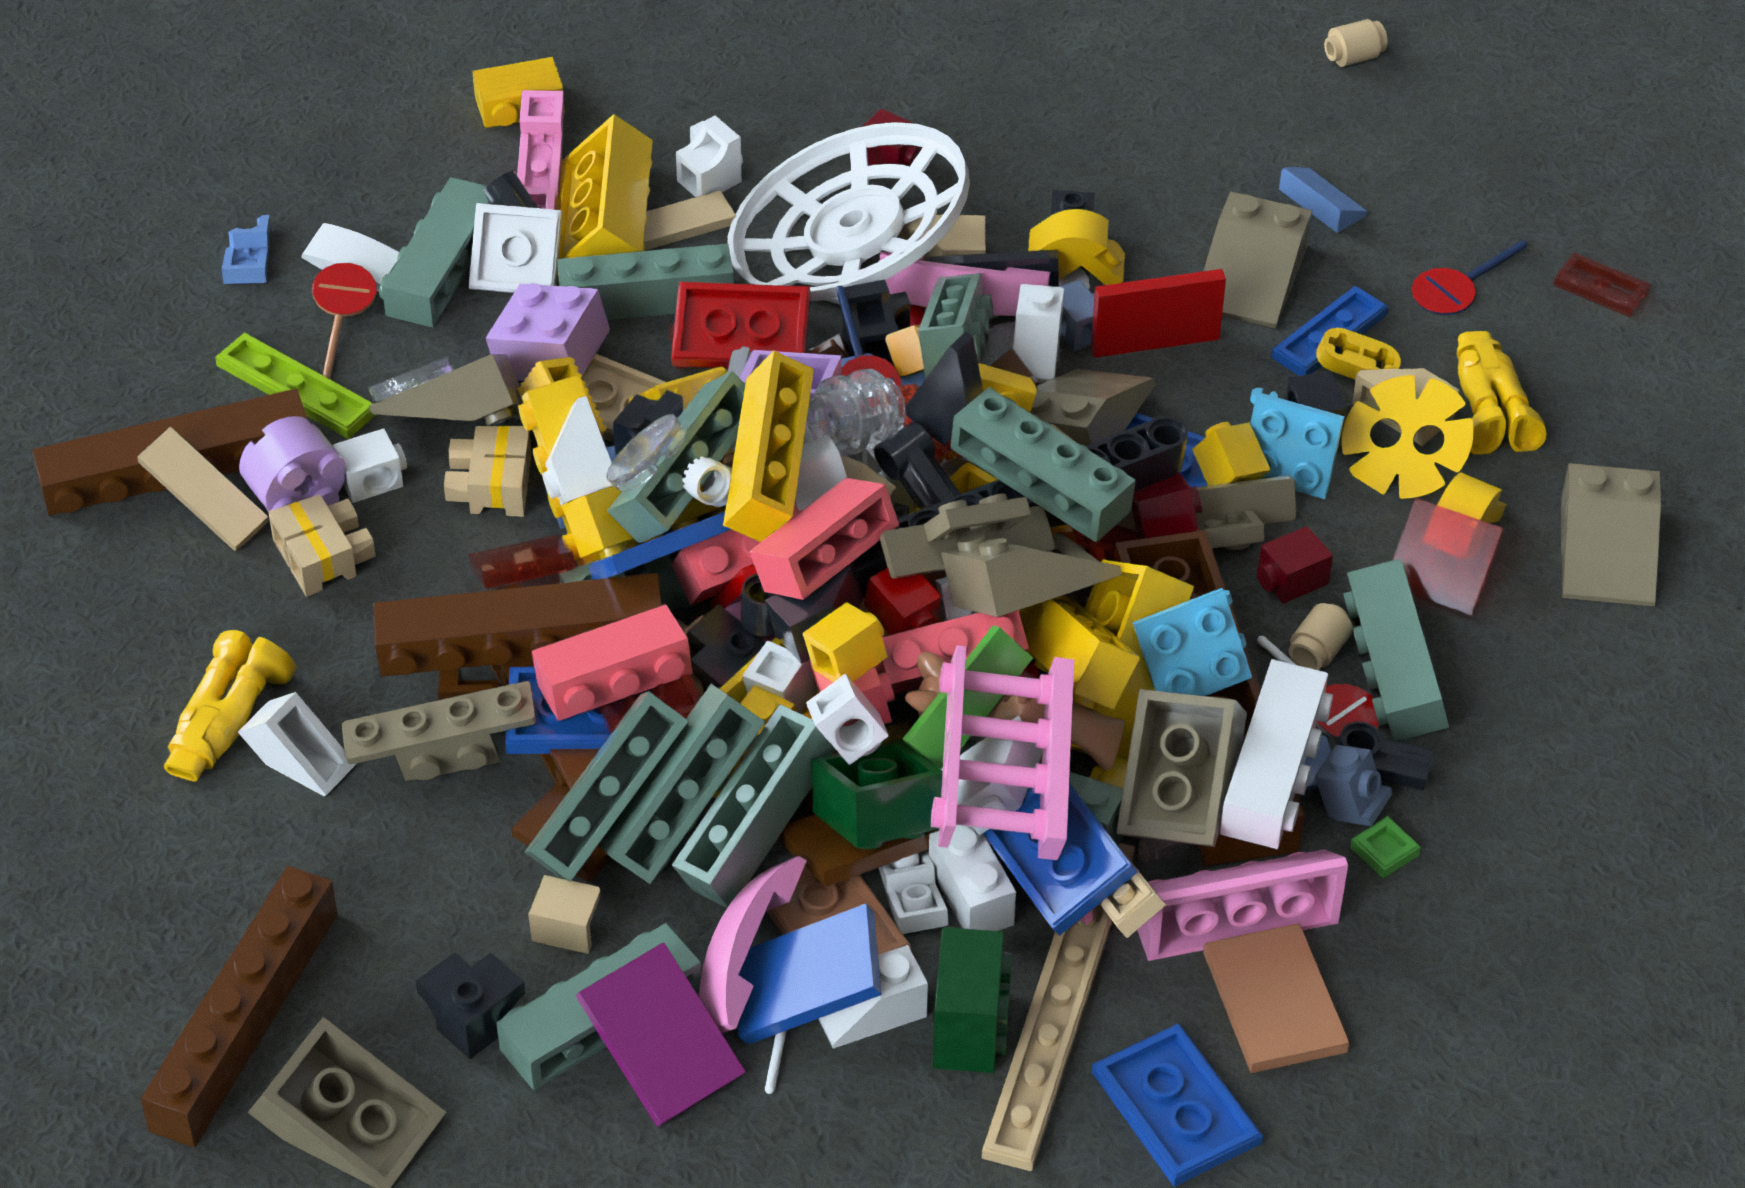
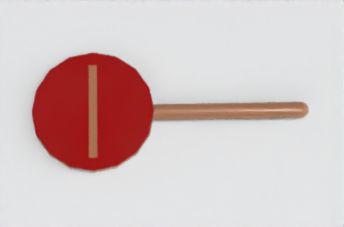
[312,263,377,379]

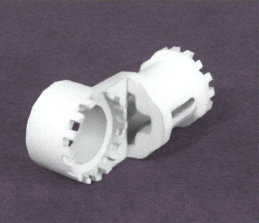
[682,457,732,507]

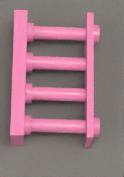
[931,645,1074,860]

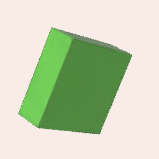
[1350,816,1421,878]

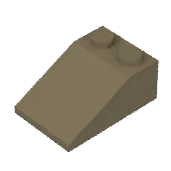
[1204,191,1312,329]
[369,354,524,426]
[1030,369,1155,446]
[1561,463,1661,606]
[941,534,1122,617]
[1116,689,1247,847]
[247,1017,446,1188]

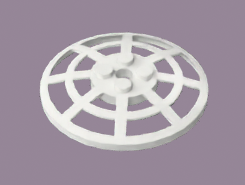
[728,123,970,301]

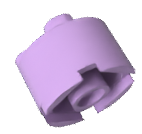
[239,416,346,511]

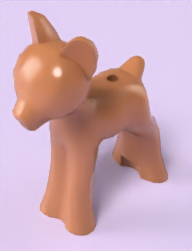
[905,652,1125,771]

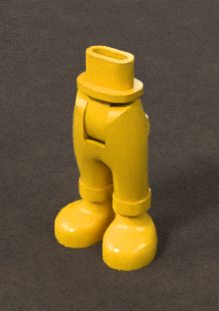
[1456,331,1547,455]
[164,630,296,782]

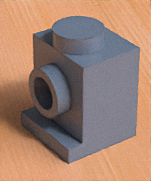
[1060,279,1094,351]
[1315,745,1392,826]

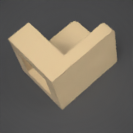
[528,875,601,954]

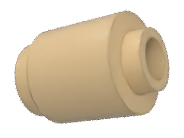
[1324,19,1388,67]
[1289,603,1353,670]

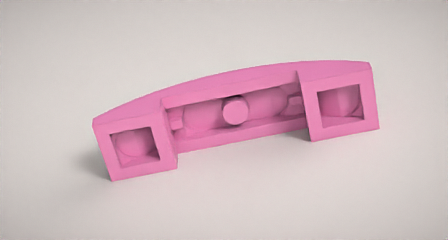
[517,90,564,210]
[880,251,1050,316]
[699,856,806,1033]

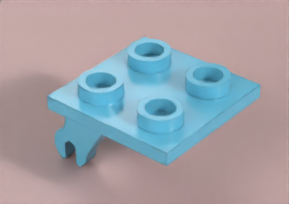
[1250,388,1345,499]
[1132,588,1252,696]

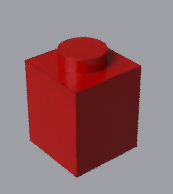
[864,568,942,635]

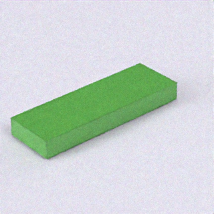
[902,625,1033,769]

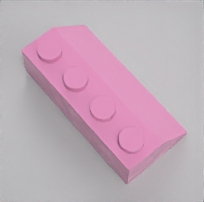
[1137,849,1348,961]

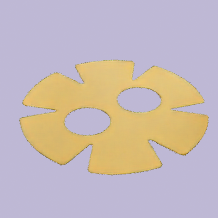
[1342,375,1474,499]

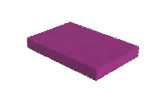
[576,942,745,1127]

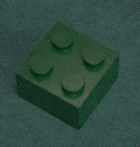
[811,739,943,849]
[933,927,1012,1073]

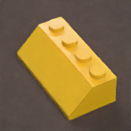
[557,114,653,276]
[1070,560,1194,760]

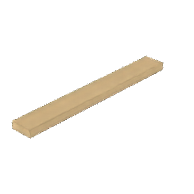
[982,843,1135,1171]

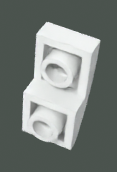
[301,223,399,292]
[879,850,948,934]

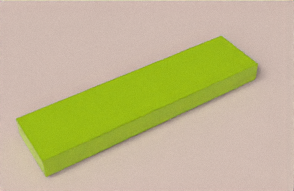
[215,332,377,439]

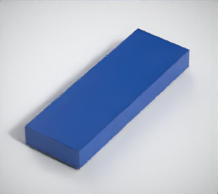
[1271,286,1388,376]

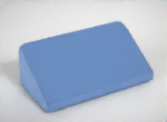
[1279,167,1368,233]

